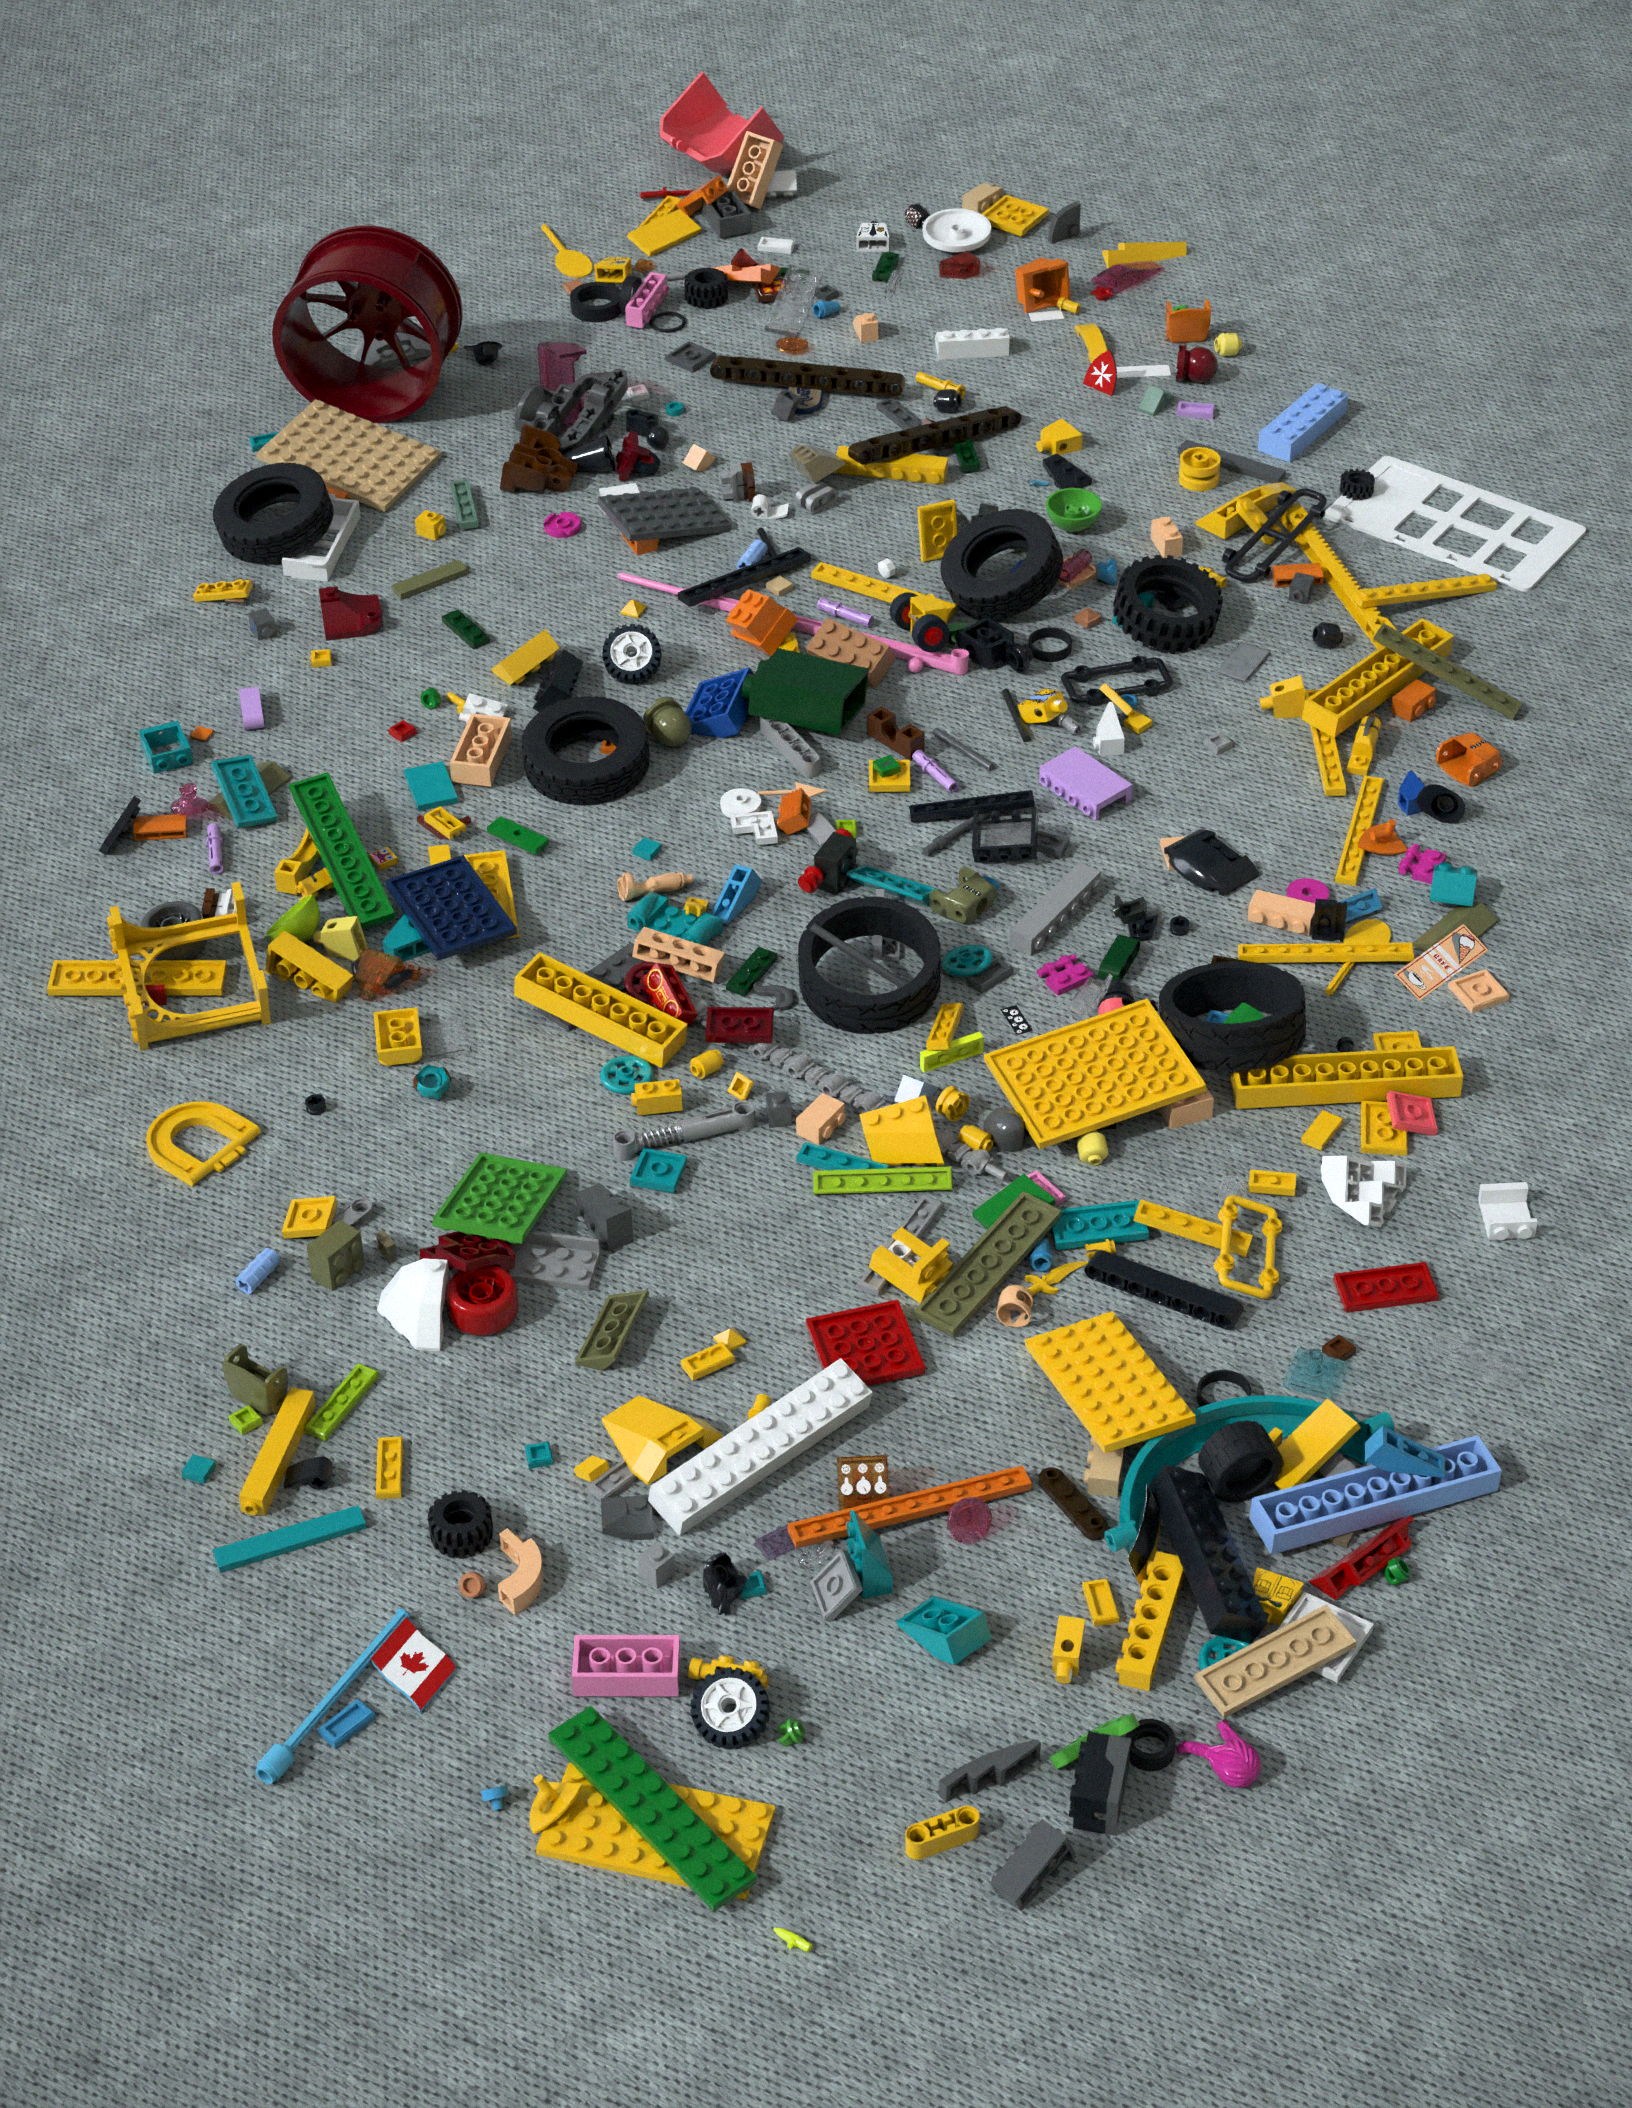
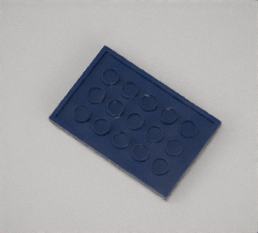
[385,855,517,961]

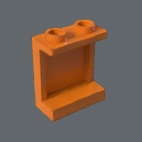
[676,175,728,217]

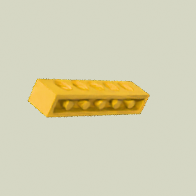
[1115,1551,1185,1691]

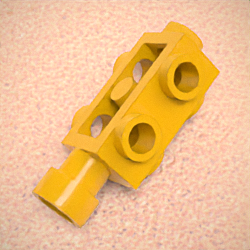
[688,1655,769,1690]

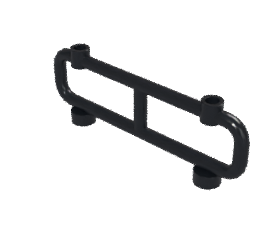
[1222,488,1327,582]

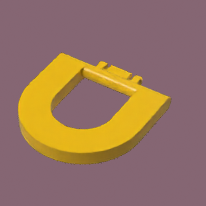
[146,1101,261,1186]

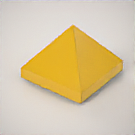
[620,599,646,618]
[727,1072,755,1100]
[713,1327,747,1351]

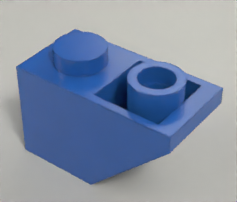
[1398,771,1425,816]

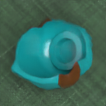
[413,1065,452,1101]

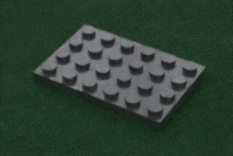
[597,487,731,541]

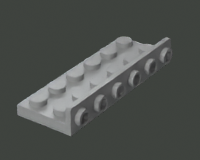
[451,1230,601,1292]

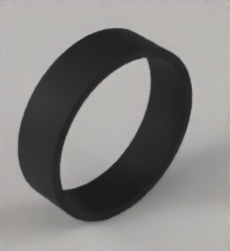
[619,276,642,315]
[1028,627,1072,662]
[1197,1370,1252,1407]

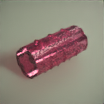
[1059,549,1092,583]

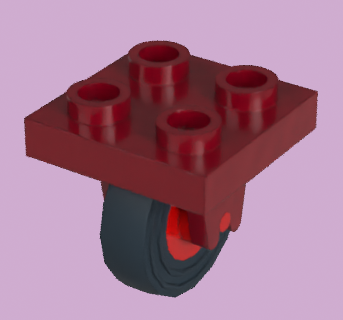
[616,431,661,482]

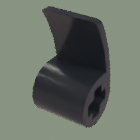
[284,1457,333,1490]

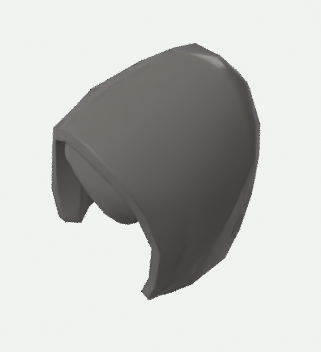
[984,1107,1026,1151]

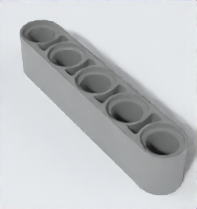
[760,717,820,778]

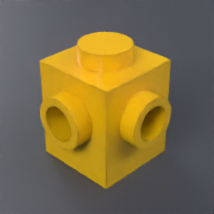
[415,510,446,541]

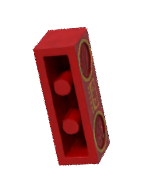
[643,963,698,1027]

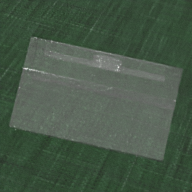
[1068,974,1113,1018]

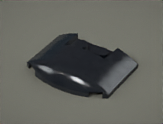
[1164,829,1259,896]

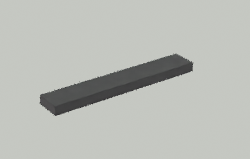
[876,398,954,457]
[1177,439,1286,483]

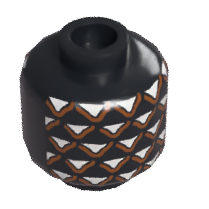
[905,204,930,229]

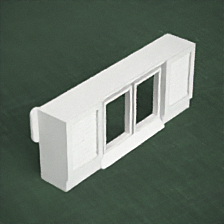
[282,493,360,582]

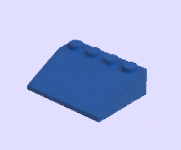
[685,667,754,738]

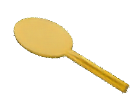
[541,224,592,278]
[1325,919,1391,996]

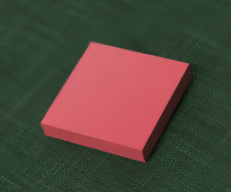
[1386,1090,1438,1136]

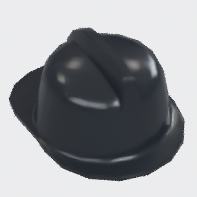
[463,341,502,365]
[1417,784,1465,824]

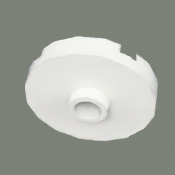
[720,788,761,818]

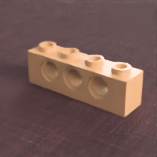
[632,927,725,983]

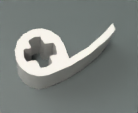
[751,495,789,519]

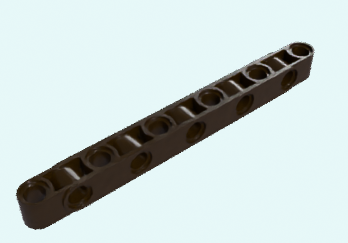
[710,356,906,396]
[848,406,1021,465]

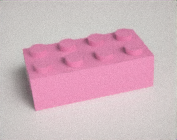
[572,1635,681,1697]

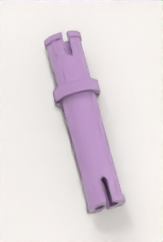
[817,597,874,628]
[912,750,959,793]
[206,823,223,874]

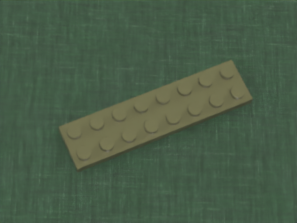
[914,1191,1062,1337]

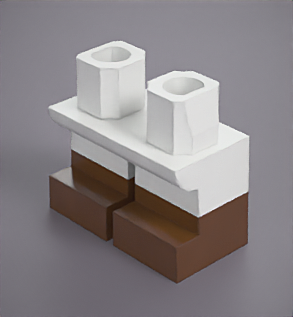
[201,888,235,919]

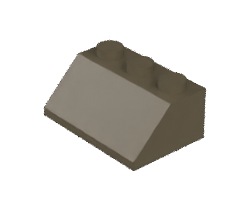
[789,444,846,483]

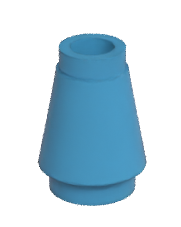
[813,301,840,319]
[1029,1239,1053,1272]

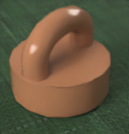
[459,1572,487,1598]

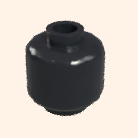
[933,389,962,413]
[1312,622,1343,649]

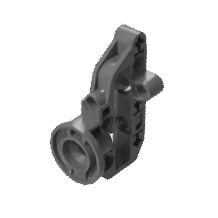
[514,369,628,457]

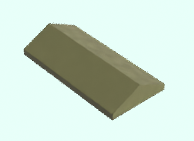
[205,761,291,820]
[1413,902,1498,952]
[575,1290,650,1371]

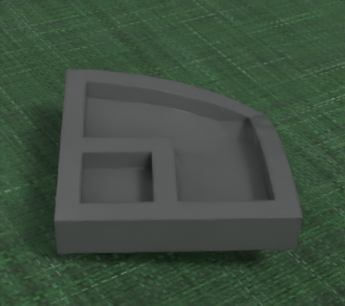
[1048,201,1081,244]
[601,1495,654,1540]

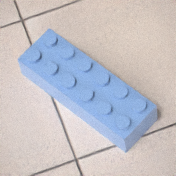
[1258,383,1348,462]

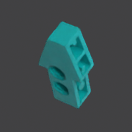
[383,914,431,965]

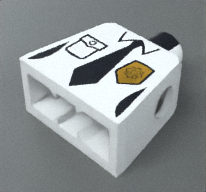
[856,221,889,252]

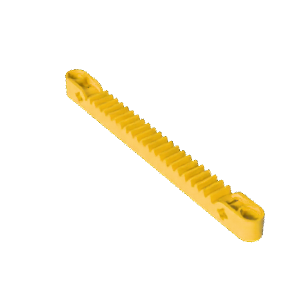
[1280,503,1396,649]

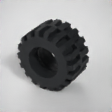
[684,268,728,309]
[428,1490,493,1558]

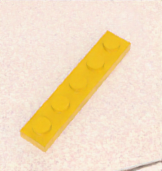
[1133,1199,1253,1257]

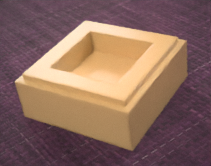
[766,576,793,597]

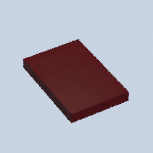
[705,1007,774,1043]

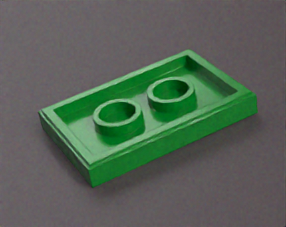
[972,1174,1056,1229]

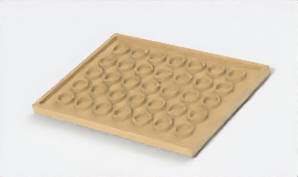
[256,399,442,512]

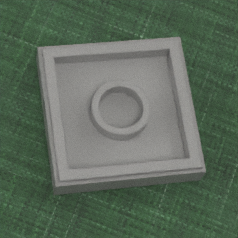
[810,1549,863,1622]

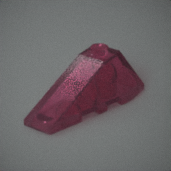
[1091,261,1164,295]

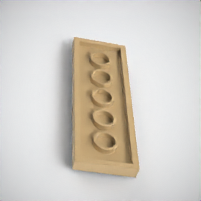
[1195,1604,1356,1718]

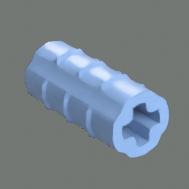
[737,540,768,569]
[235,1248,280,1294]

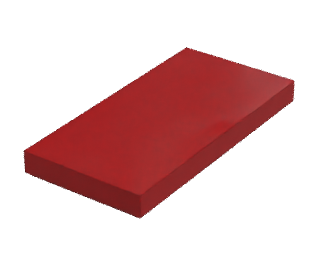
[1333,1262,1439,1313]

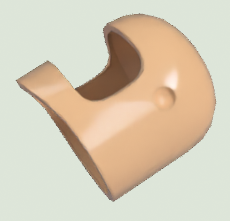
[996,1285,1033,1327]

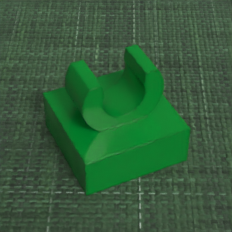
[948,621,967,646]

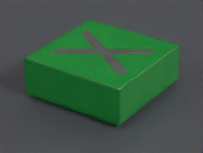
[873,755,901,778]

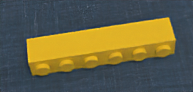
[835,446,948,485]

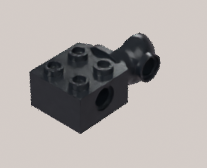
[958,617,1033,674]

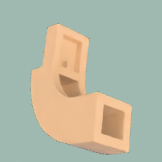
[498,1528,543,1615]

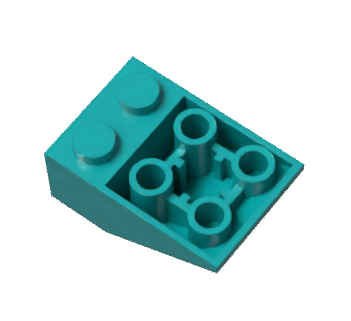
[846,1510,893,1599]

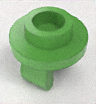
[777,1717,805,1746]

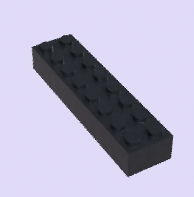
[1149,1464,1268,1644]

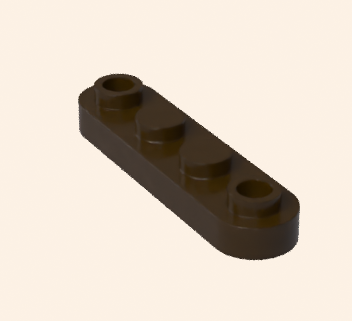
[1039,1467,1108,1541]

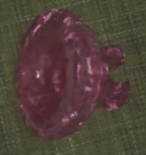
[170,783,210,815]
[947,1497,992,1544]

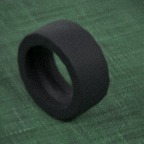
[1125,1719,1176,1771]

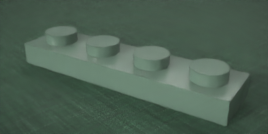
[450,480,479,530]

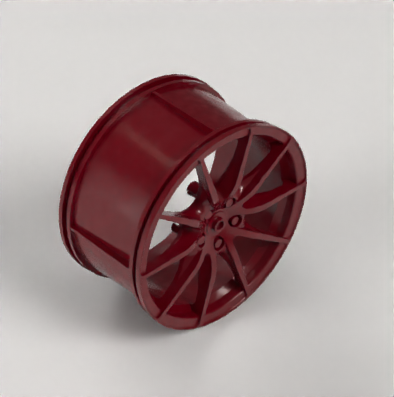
[272,226,463,423]

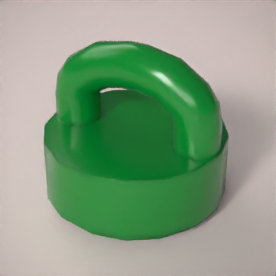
[420,687,441,709]
[1384,1556,1411,1585]

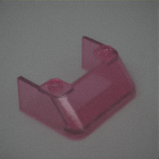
[538,342,587,426]

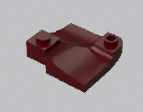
[319,586,383,641]
[419,1231,516,1272]

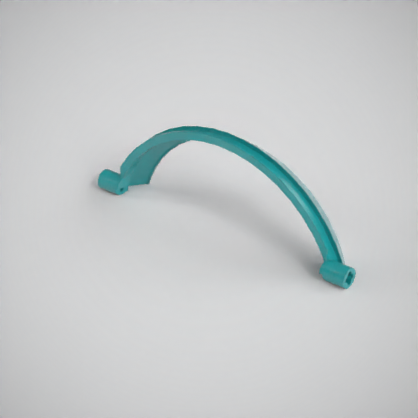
[1105,1395,1395,1555]

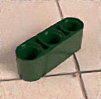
[1097,934,1140,983]

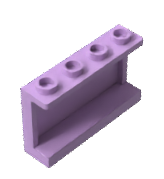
[1039,746,1133,820]

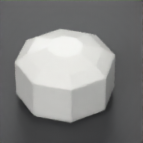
[878,558,896,579]

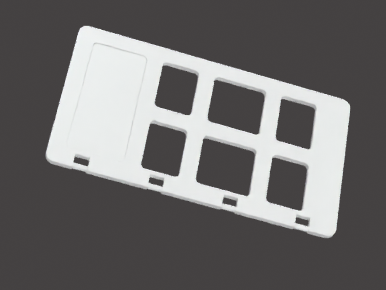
[1325,456,1586,591]

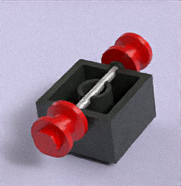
[798,828,858,895]

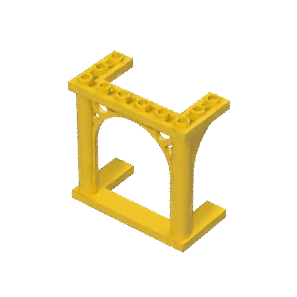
[107,882,271,1051]

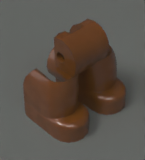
[500,424,578,493]

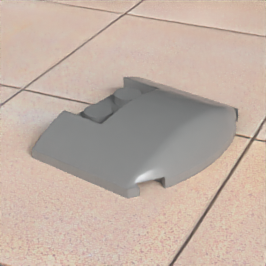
[353,332,432,368]

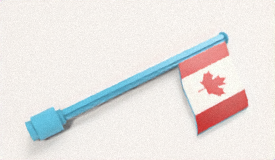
[255,1608,456,1784]

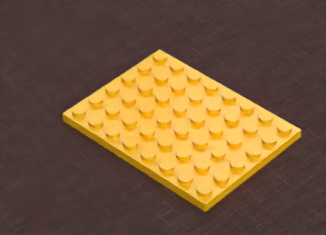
[984,998,1206,1150]

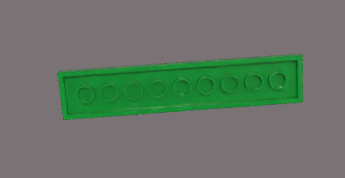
[289,772,395,929]
[548,1706,757,1912]

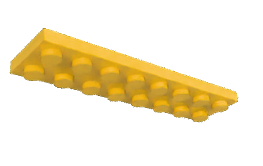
[47,960,227,996]

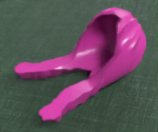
[1177,1719,1261,1788]

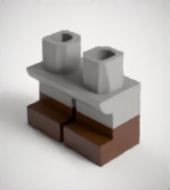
[720,462,756,503]

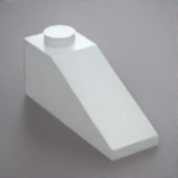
[1093,702,1125,756]

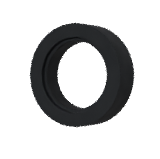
[570,282,621,323]

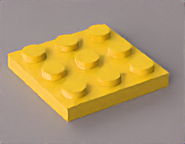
[982,195,1049,237]

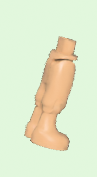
[617,872,693,901]

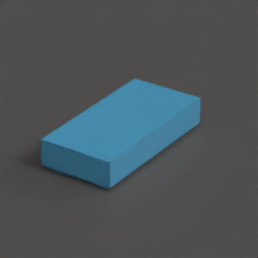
[317,1699,376,1749]

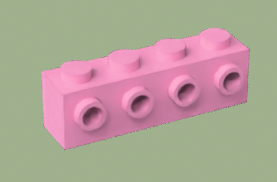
[625,272,669,328]

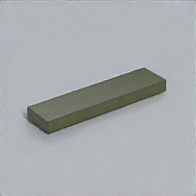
[391,560,468,600]

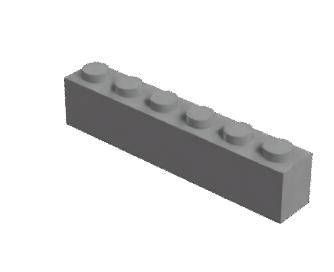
[1009,862,1102,956]

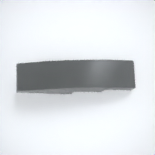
[939,1739,1041,1803]

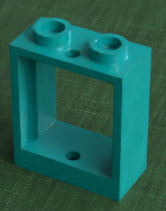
[139,720,193,774]

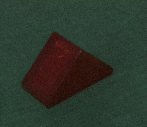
[731,248,757,268]

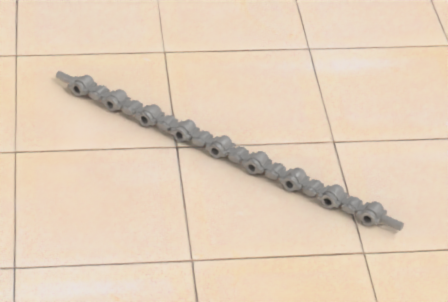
[691,999,1008,1181]

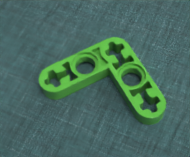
[1049,1713,1140,1769]

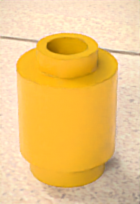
[690,1050,724,1079]
[958,1125,993,1152]

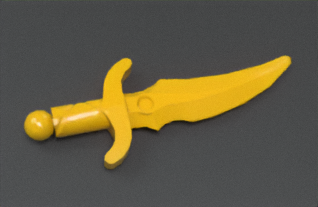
[1025,1261,1089,1296]

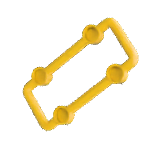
[1214,1195,1283,1299]

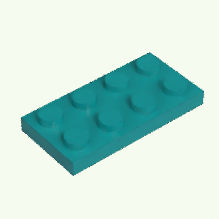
[211,755,278,829]
[1051,1200,1149,1250]

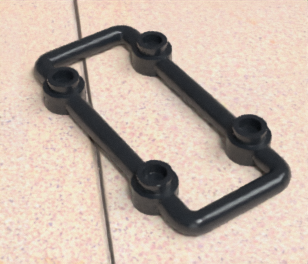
[1061,656,1173,706]

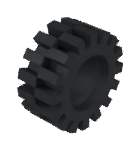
[1340,469,1375,500]

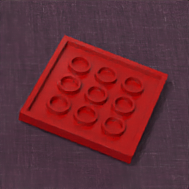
[806,1300,925,1386]

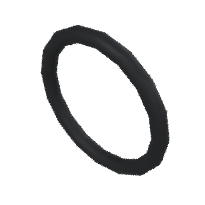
[650,311,686,333]

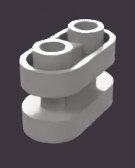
[795,481,838,514]

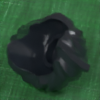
[703,1552,747,1615]

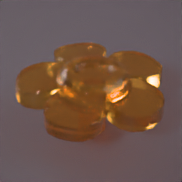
[635,259,655,273]

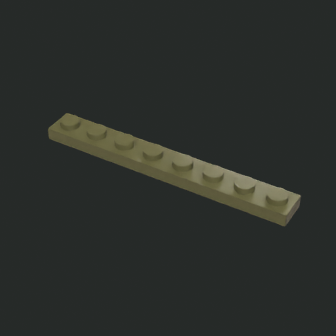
[1373,623,1523,720]

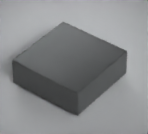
[814,284,839,301]

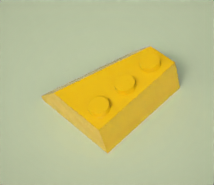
[490,629,559,685]
[860,1095,945,1166]

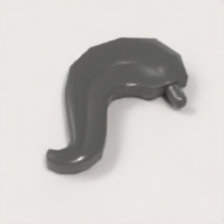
[753,982,794,1011]

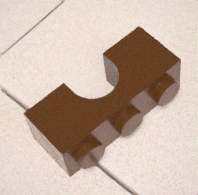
[867,706,925,761]

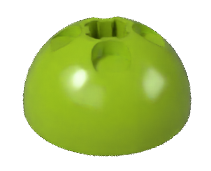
[264,894,320,943]

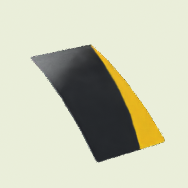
[1128,1484,1160,1588]

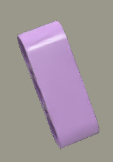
[239,686,265,730]

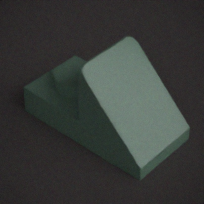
[1138,385,1174,416]

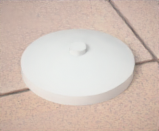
[923,209,991,252]

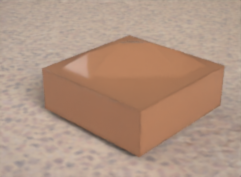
[1074,607,1102,629]

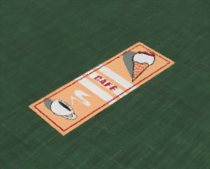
[1394,924,1488,1001]

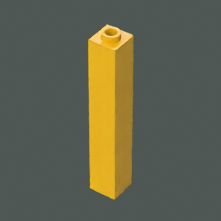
[239,1387,316,1516]

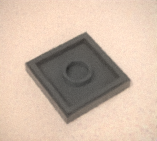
[666,341,716,373]

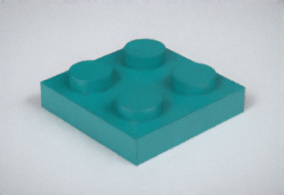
[630,1148,687,1193]

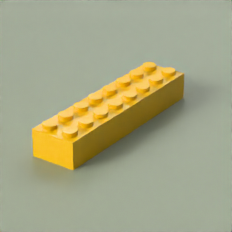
[514,952,687,1068]

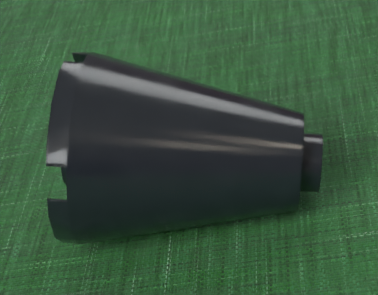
[565,435,615,472]

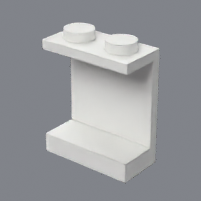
[1478,1182,1538,1240]

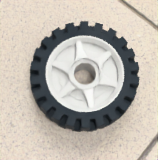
[602,624,662,684]
[690,1667,771,1750]

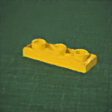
[193,579,253,602]

